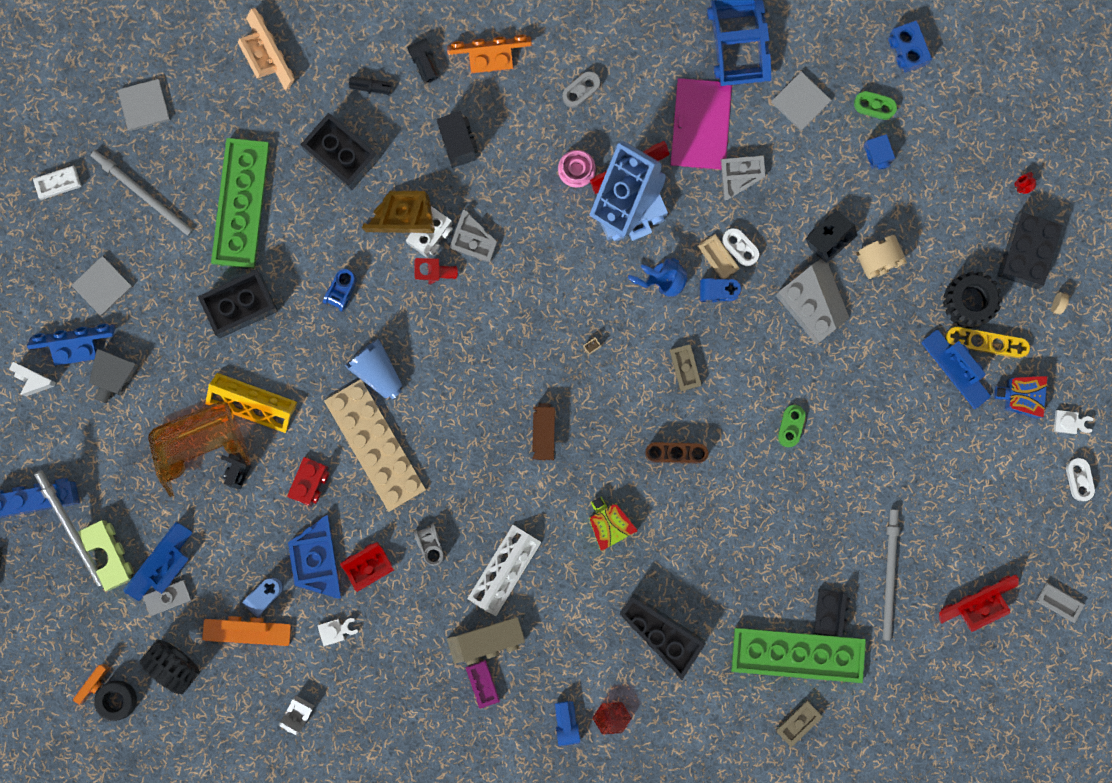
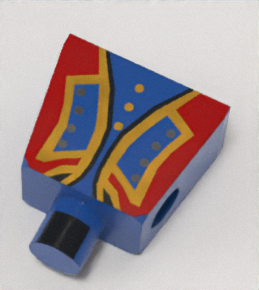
[994,376,1047,419]

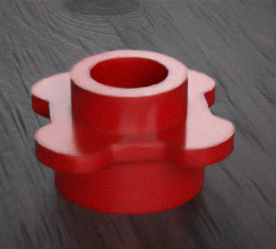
[1014,172,1036,194]

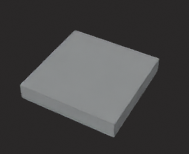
[771,72,832,131]
[118,79,170,131]
[71,256,133,316]

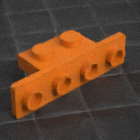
[447,34,532,73]
[202,616,291,646]

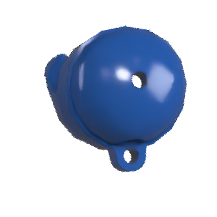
[628,258,688,297]

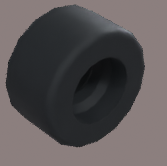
[94,681,137,721]

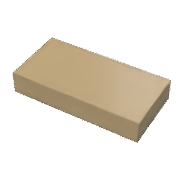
[698,234,740,279]

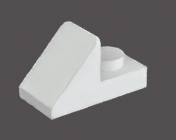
[9,362,56,396]

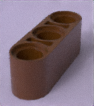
[645,442,709,464]

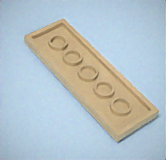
[324,379,426,512]

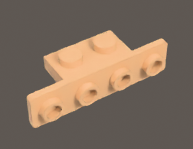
[238,8,294,90]

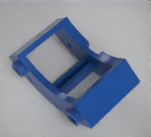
[707,0,771,86]

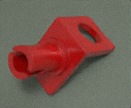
[414,258,458,284]

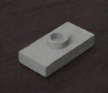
[143,580,192,616]

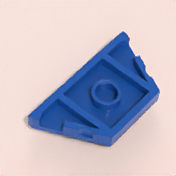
[288,515,342,599]

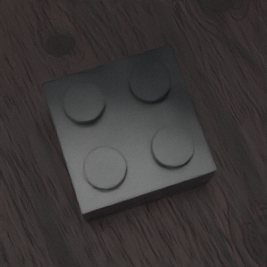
[436,111,478,168]

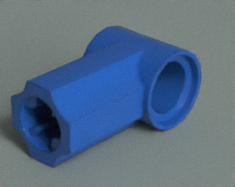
[555,701,580,746]

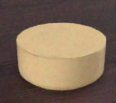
[1051,292,1069,315]

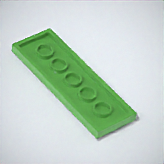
[211,138,270,269]
[731,628,866,683]

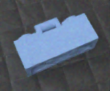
[600,194,668,242]

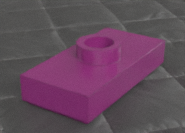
[465,660,500,709]

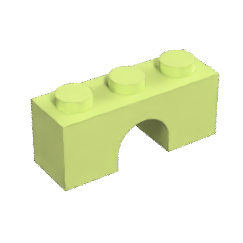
[78,520,134,591]

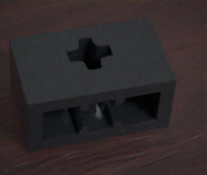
[806,211,858,264]

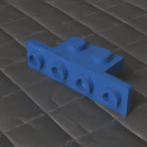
[27,323,116,366]
[921,330,991,409]
[123,522,192,601]

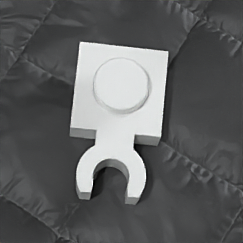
[1054,410,1093,434]
[317,618,359,646]

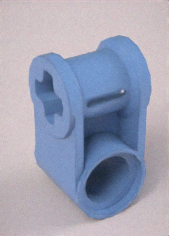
[242,578,283,618]

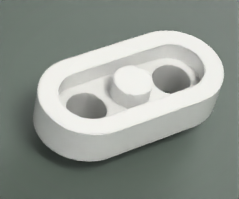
[722,228,759,266]
[1066,458,1095,501]

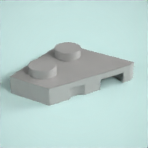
[721,156,765,200]

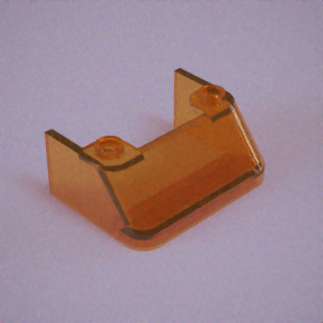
[148,401,251,497]

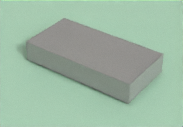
[1036,582,1085,623]

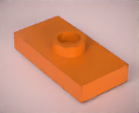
[73,664,110,705]

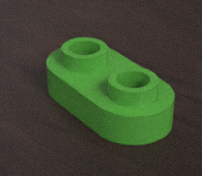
[854,91,897,120]
[778,405,805,448]

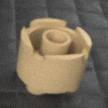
[856,235,907,279]

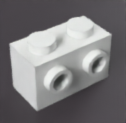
[406,206,453,258]

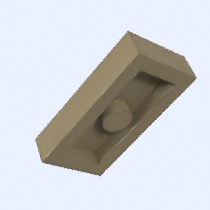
[669,344,702,392]
[775,700,822,747]

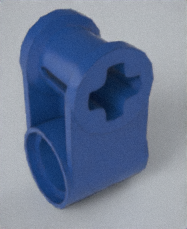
[323,269,357,312]
[700,278,741,302]

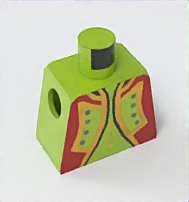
[589,496,637,551]

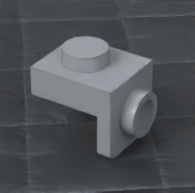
[279,696,314,735]

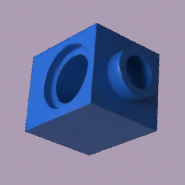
[864,134,895,170]

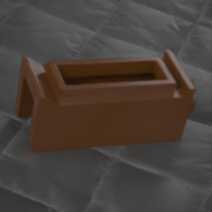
[532,403,555,460]

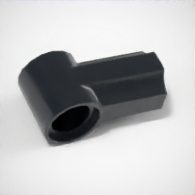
[407,38,441,84]

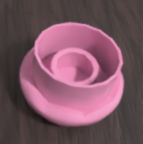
[558,150,596,188]

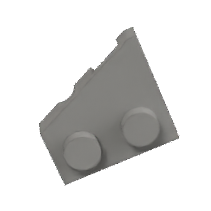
[450,210,497,263]

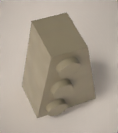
[447,617,525,665]

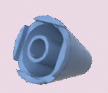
[345,339,402,399]

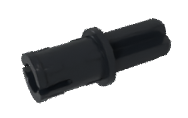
[349,76,392,96]

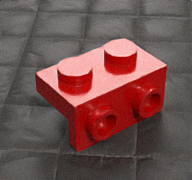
[340,542,394,592]

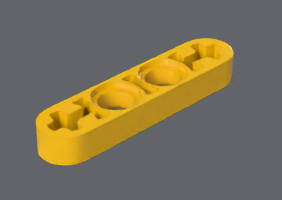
[945,327,1030,358]

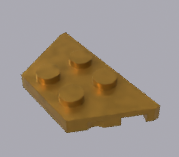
[362,191,435,233]

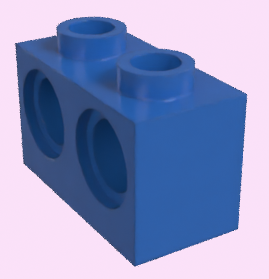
[888,20,932,73]

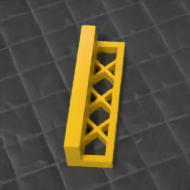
[205,373,297,433]

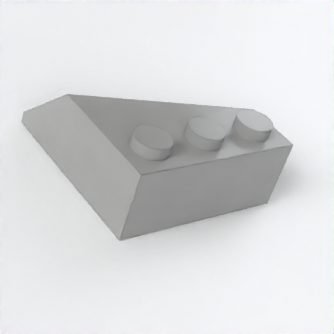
[776,259,849,345]

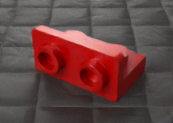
[287,457,330,507]

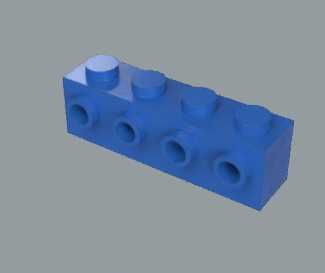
[0,478,79,518]

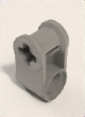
[413,523,445,566]

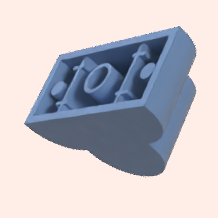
[589,141,666,237]

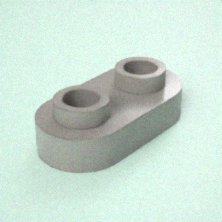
[563,72,600,108]

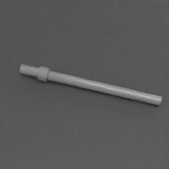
[90,150,193,236]
[34,470,102,587]
[883,510,900,640]

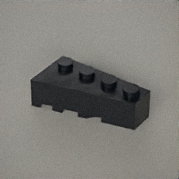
[620,593,706,681]

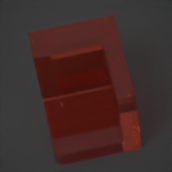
[592,702,632,735]

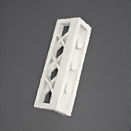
[467,525,541,616]

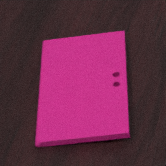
[671,78,732,170]

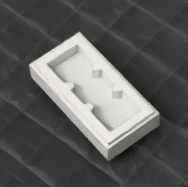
[33,165,82,200]

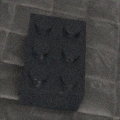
[300,113,379,191]
[997,212,1063,289]
[198,269,278,338]

